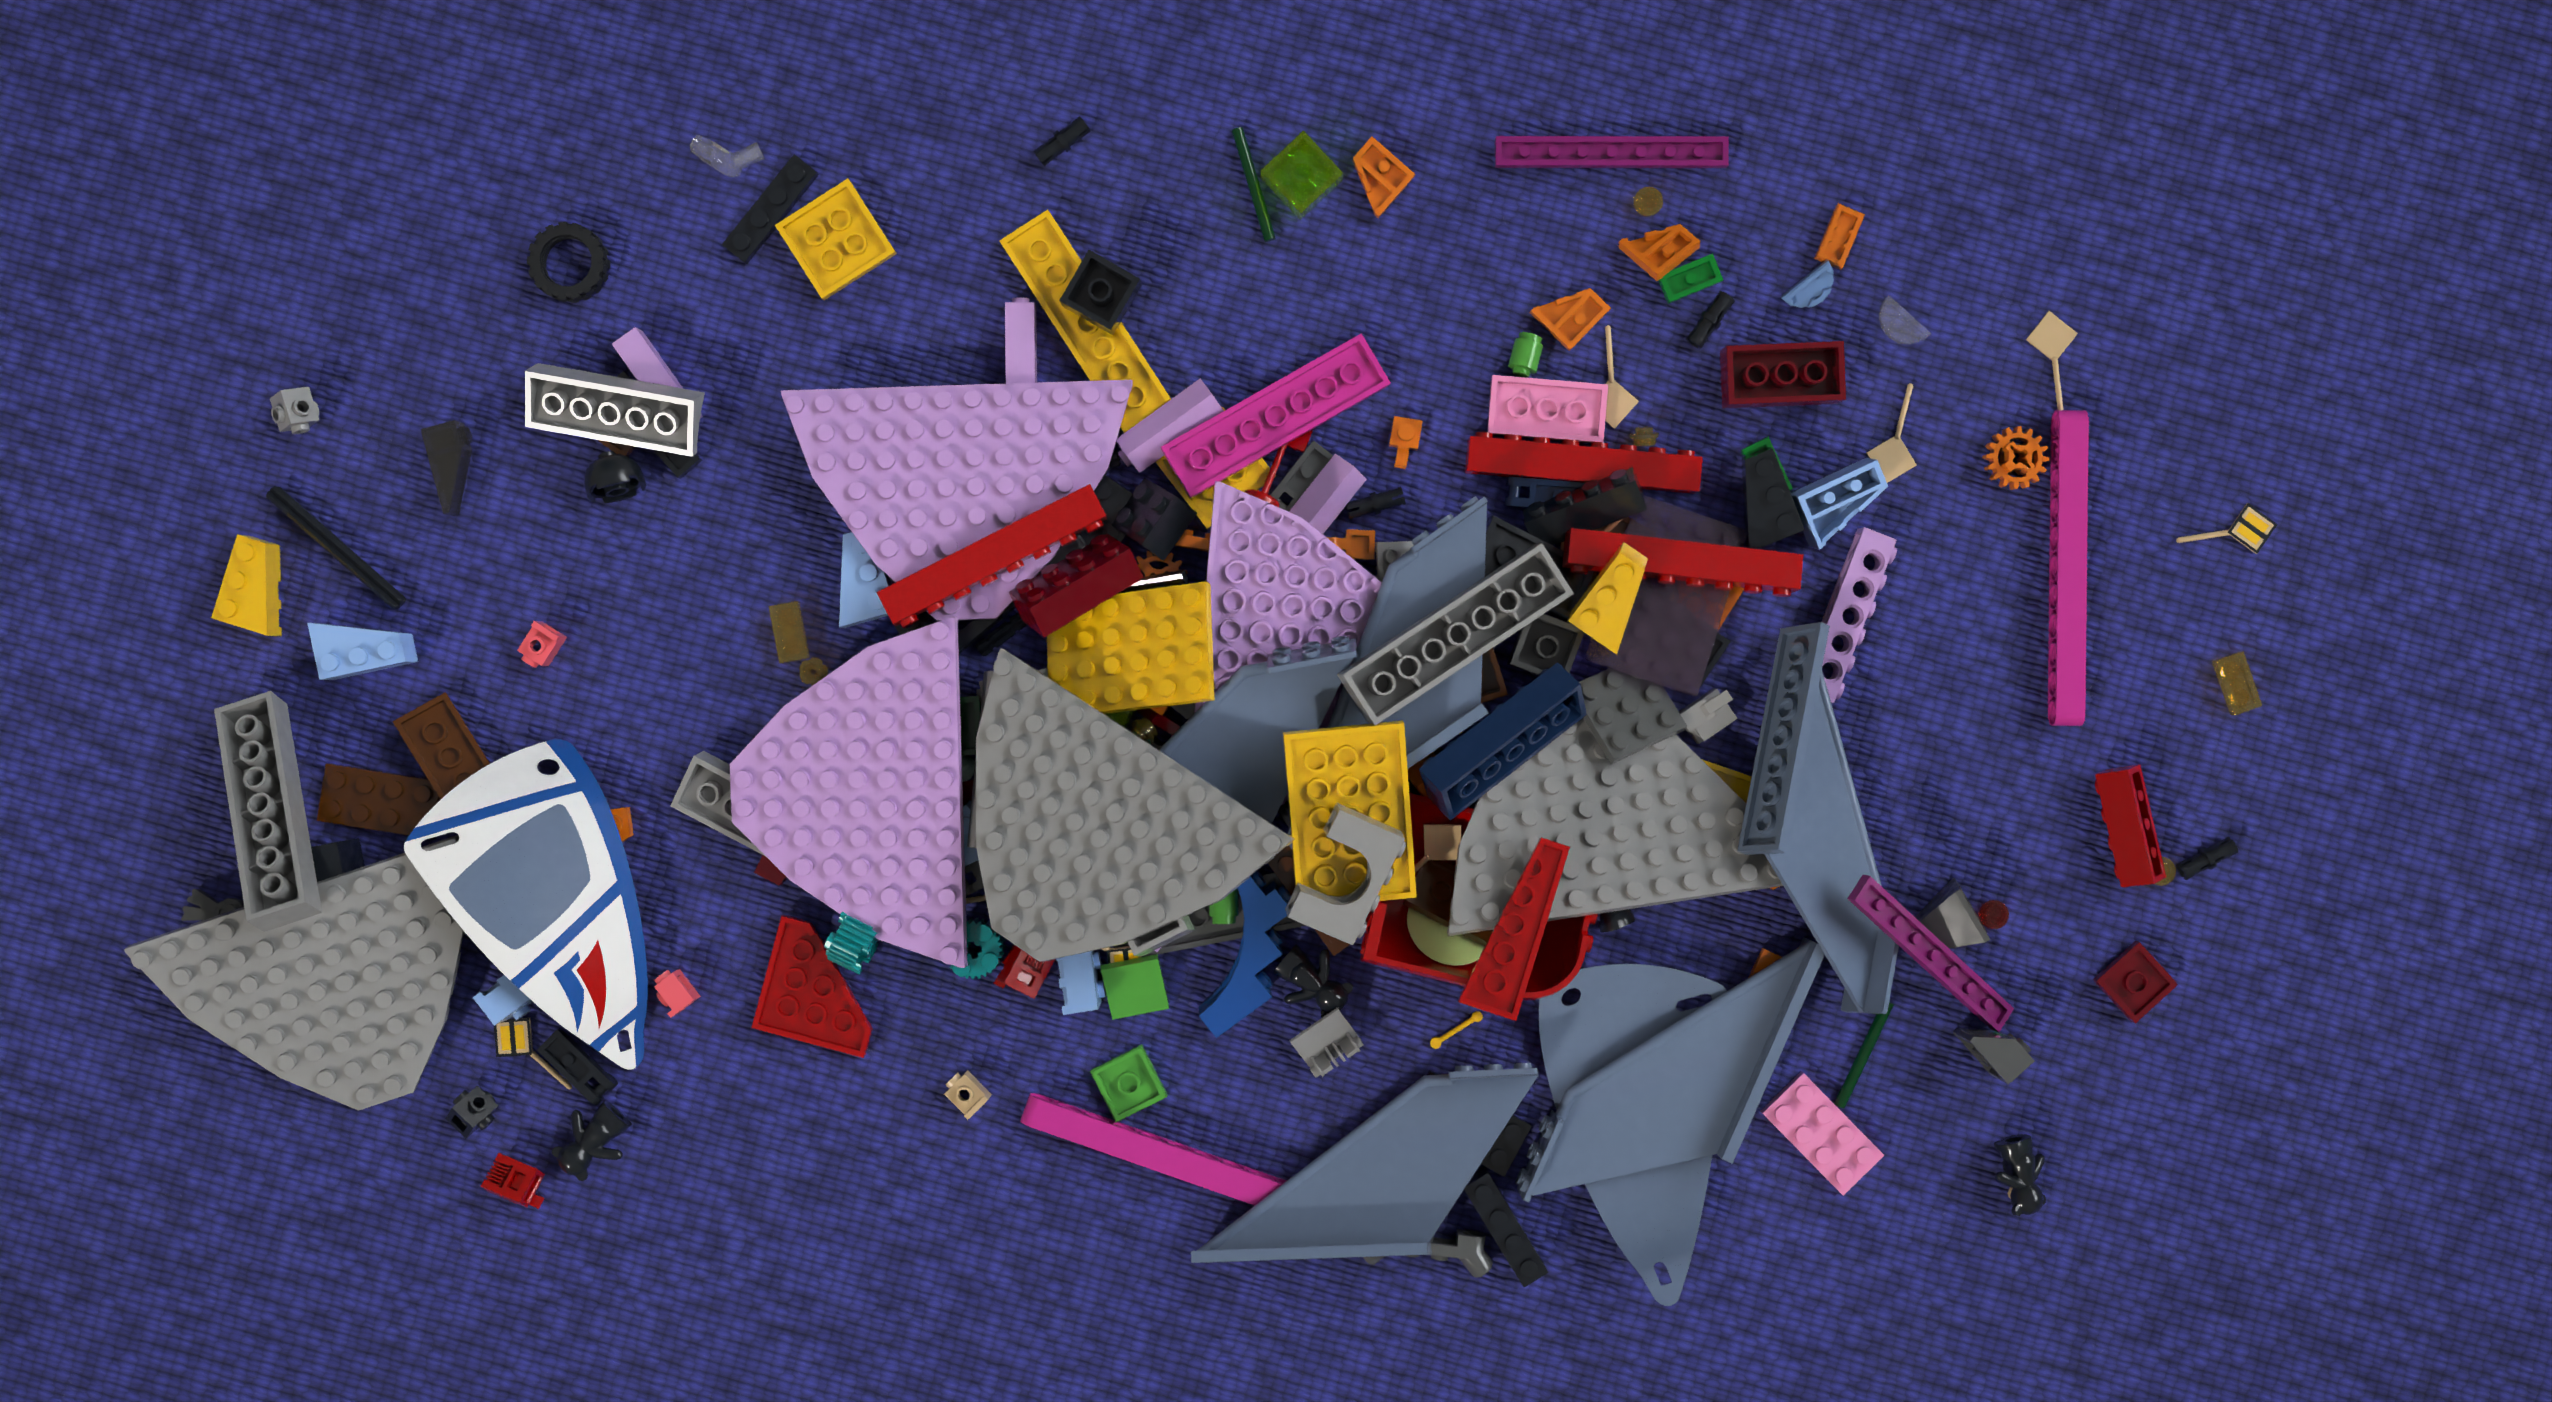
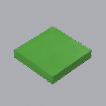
[1101,954,1169,1020]
[1090,1044,1168,1122]

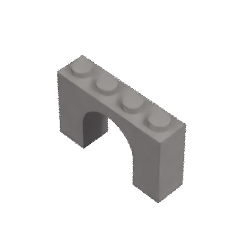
[1285,802,1406,945]

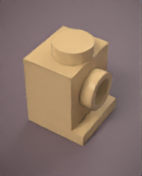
[944,1070,992,1120]

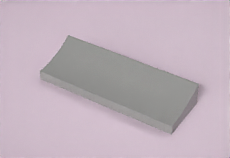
[525,363,705,457]
[670,751,765,856]

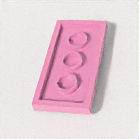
[1487,375,1608,443]
[1760,1071,1885,1196]

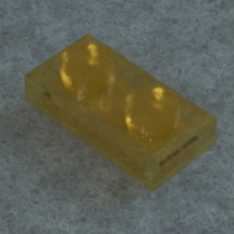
[769,601,810,664]
[2212,651,2262,715]

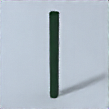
[1232,127,1276,242]
[1834,1002,1894,1109]

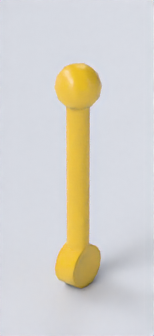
[1430,1011,1483,1049]

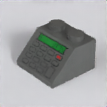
[1953,1028,2035,1085]

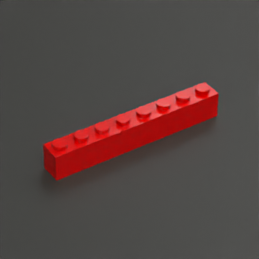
[1465,432,1703,494]
[876,484,1107,628]
[1562,528,1804,597]

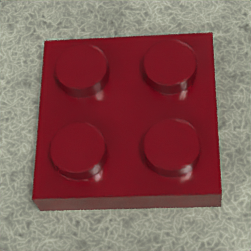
[2093,941,2178,1024]

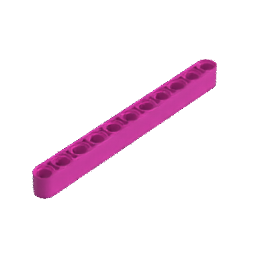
[2048,410,2089,726]
[1020,1093,1287,1205]

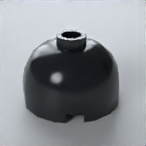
[584,451,646,503]

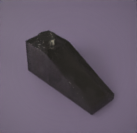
[421,420,473,516]

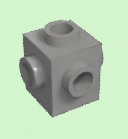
[270,387,319,434]

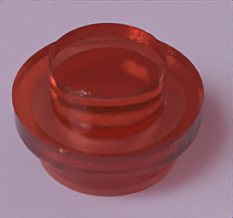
[1979,900,2009,929]

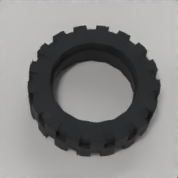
[527,222,610,303]

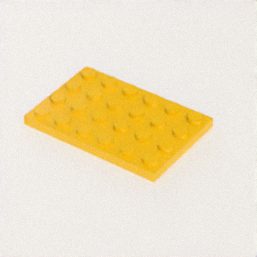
[1047,581,1215,714]
[1283,720,1417,901]

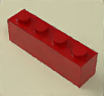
[2095,764,2166,887]

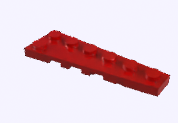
[1458,837,1570,1021]

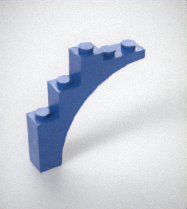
[1199,871,1291,1038]

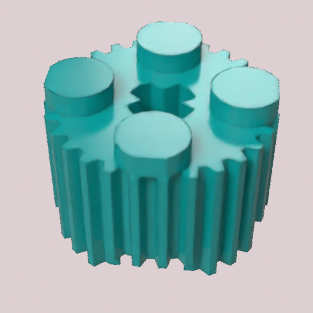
[824,912,878,975]
[949,917,1006,979]

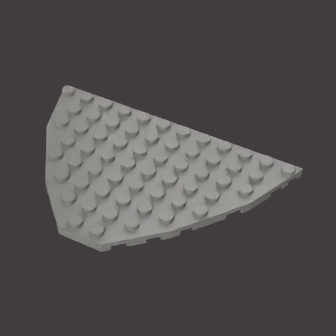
[976,648,1294,962]
[1447,718,1783,936]
[124,835,465,1111]

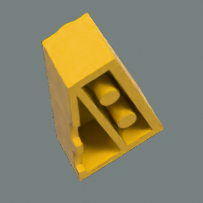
[211,534,282,636]
[1568,542,1648,655]

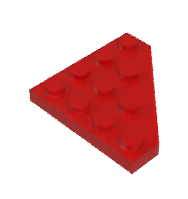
[751,915,873,1058]

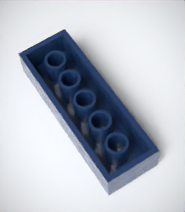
[1419,662,1587,821]

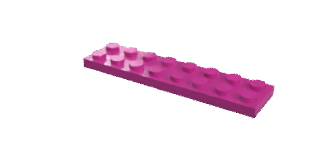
[1161,333,1391,499]

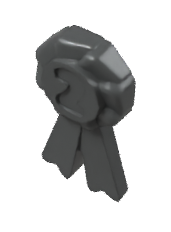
[181,889,244,921]

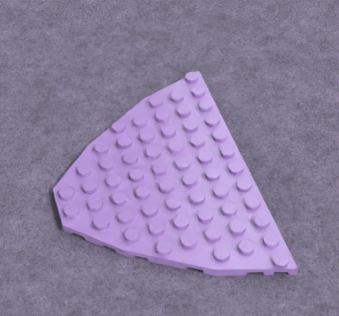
[781,380,1133,621]
[1194,481,1382,805]
[730,617,968,968]

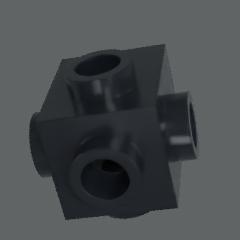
[445,1086,499,1139]

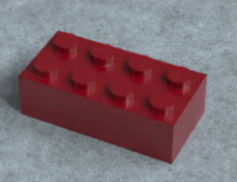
[1720,341,1846,409]
[1009,534,1144,638]

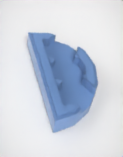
[1781,259,1834,308]

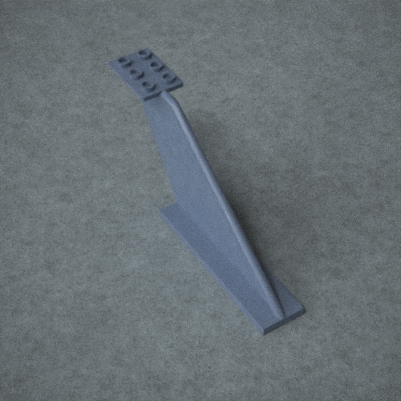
[1288,496,1488,849]
[1737,622,1899,1014]
[1159,636,1357,825]
[1515,937,1825,1202]
[1191,1063,1539,1263]

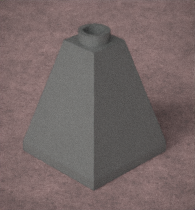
[1915,878,1990,949]

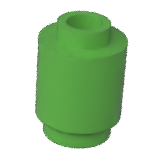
[1508,332,1543,378]
[1209,888,1239,924]

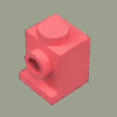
[517,621,567,668]
[654,969,701,1018]

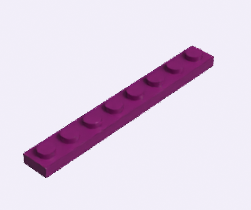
[1495,136,1729,168]
[1847,875,2014,1032]

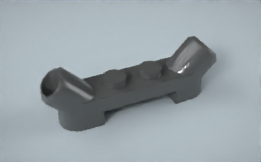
[1363,1228,1493,1278]

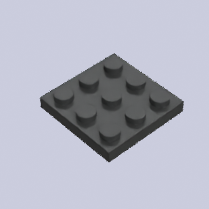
[1579,653,1687,764]

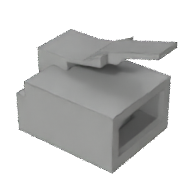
[1679,688,1738,744]

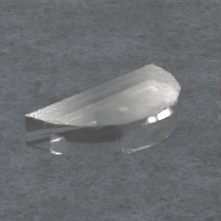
[1879,295,1931,345]

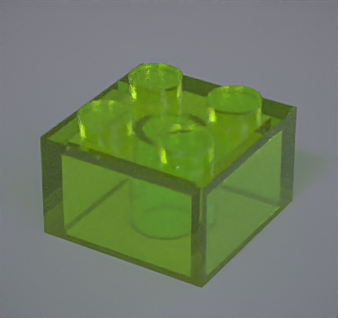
[1261,130,1344,220]

